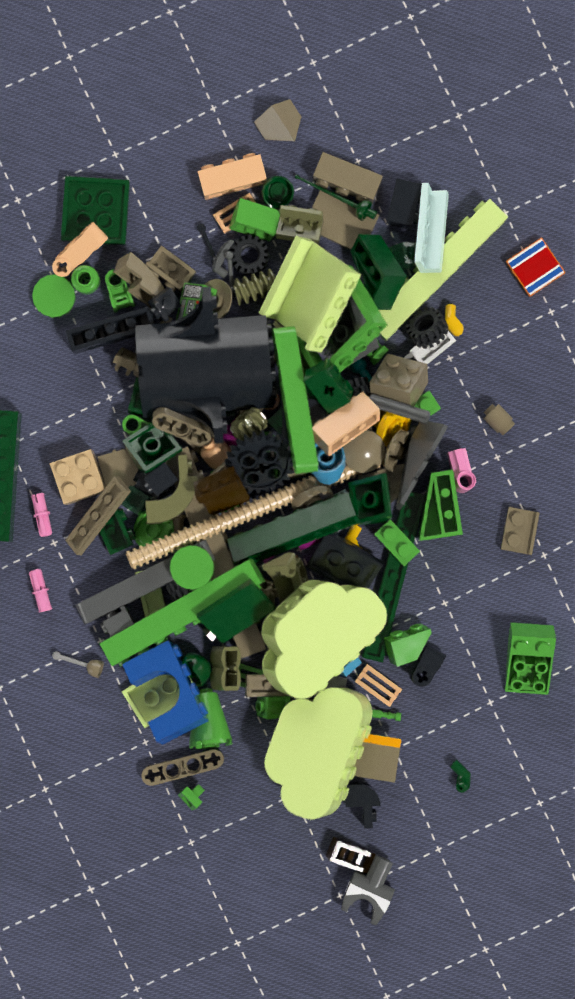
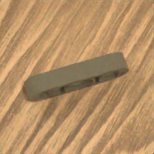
[152,407,211,446]

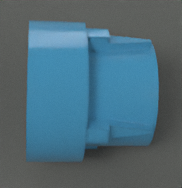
[311,443,346,486]

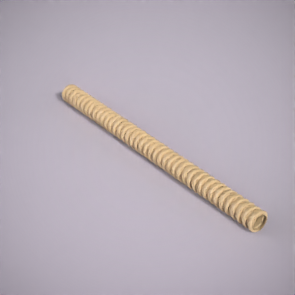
[126,456,385,569]

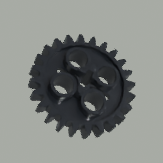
[224,430,294,495]

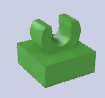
[178,784,205,811]

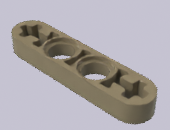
[141,749,224,786]

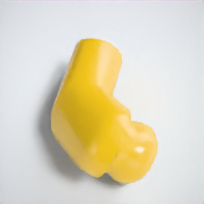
[445,304,464,336]
[344,525,362,549]

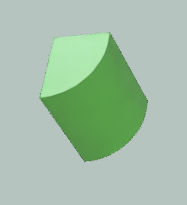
[229,198,280,241]

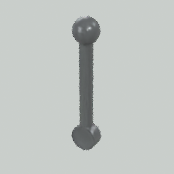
[225,251,235,294]

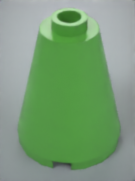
[189,689,232,749]

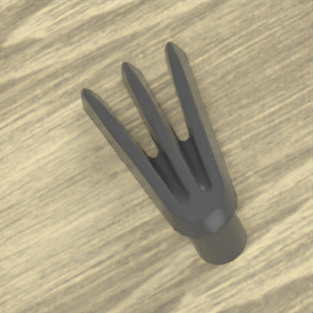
[212,240,234,279]

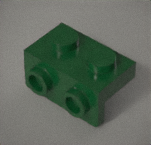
[100,508,136,555]

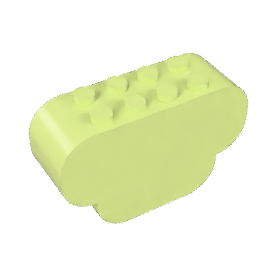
[262,580,387,699]
[265,688,372,819]

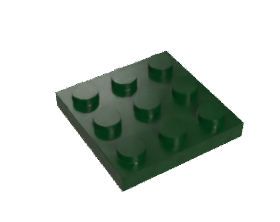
[61,176,130,245]

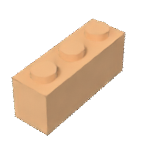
[198,153,267,200]
[312,392,380,456]

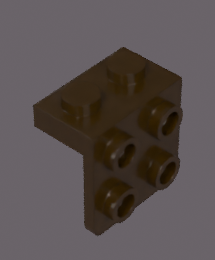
[193,466,249,515]

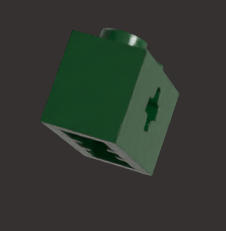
[304,358,353,414]

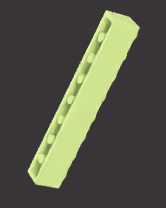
[378,199,508,342]

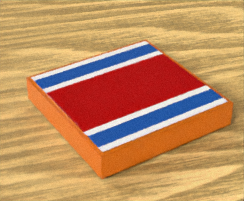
[505,237,565,297]

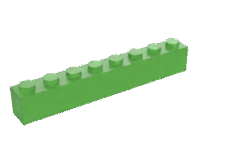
[100,558,265,667]

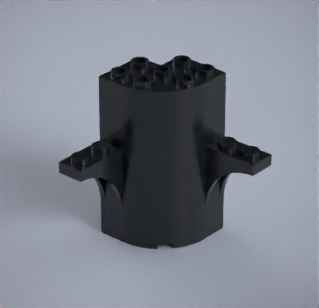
[135,286,277,444]

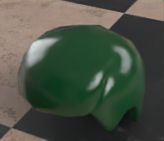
[261,176,294,209]
[181,653,211,686]

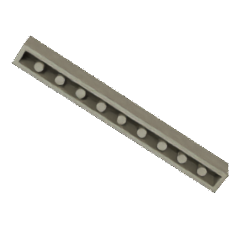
[166,446,266,658]

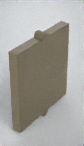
[97,449,138,487]

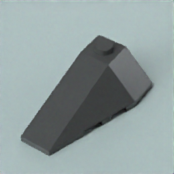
[396,421,448,510]

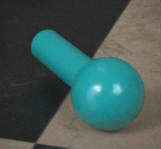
[350,358,372,383]

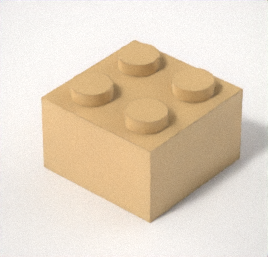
[50,449,106,505]

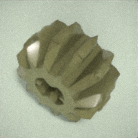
[230,407,268,441]

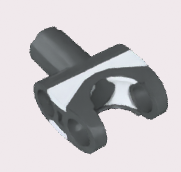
[341,855,395,926]

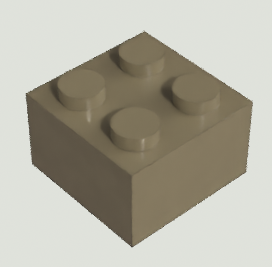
[370,354,428,406]

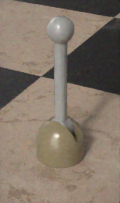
[52,651,104,678]

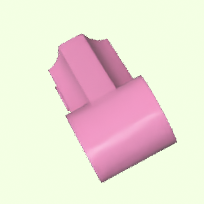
[447,448,476,493]

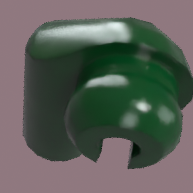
[450,759,471,793]

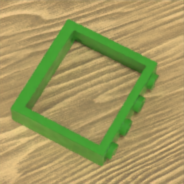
[297,265,388,373]

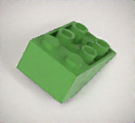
[505,623,556,695]

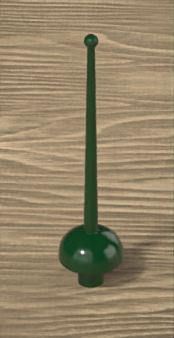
[294,175,377,221]

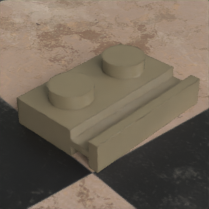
[500,507,540,555]

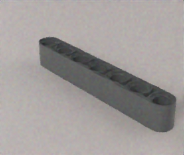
[75,540,216,625]

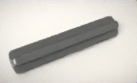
[369,394,430,423]

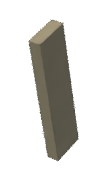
[65,476,131,556]

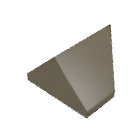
[254,99,302,141]

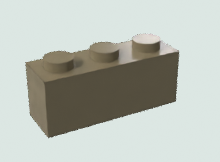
[313,152,383,204]

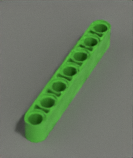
[272,326,318,474]

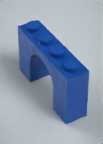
[122,640,209,745]

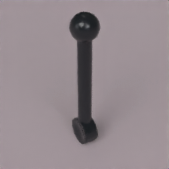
[197,224,216,264]

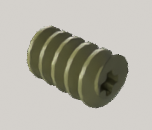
[233,269,276,306]

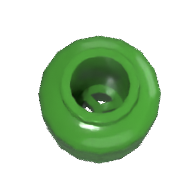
[71,265,100,295]

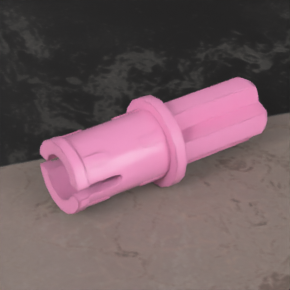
[31,493,52,537]
[29,569,52,613]

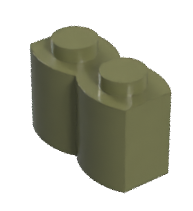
[210,646,241,691]

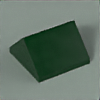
[122,419,182,474]
[348,473,392,525]

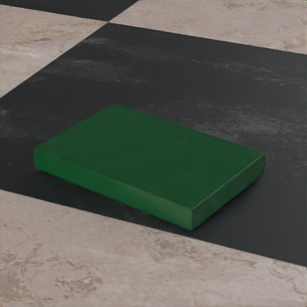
[197,579,276,643]

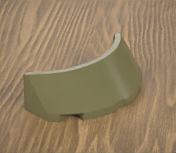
[262,553,309,604]

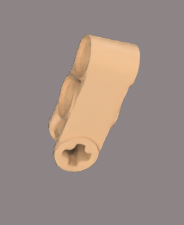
[52,222,108,277]

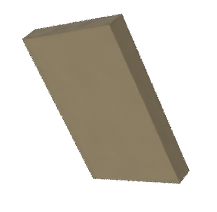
[312,190,379,250]

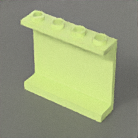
[259,236,361,353]

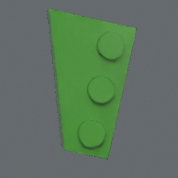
[418,470,463,541]

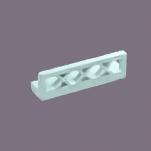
[415,183,449,273]

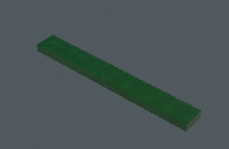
[362,492,426,663]

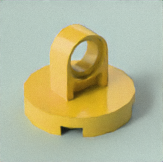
[373,410,411,447]

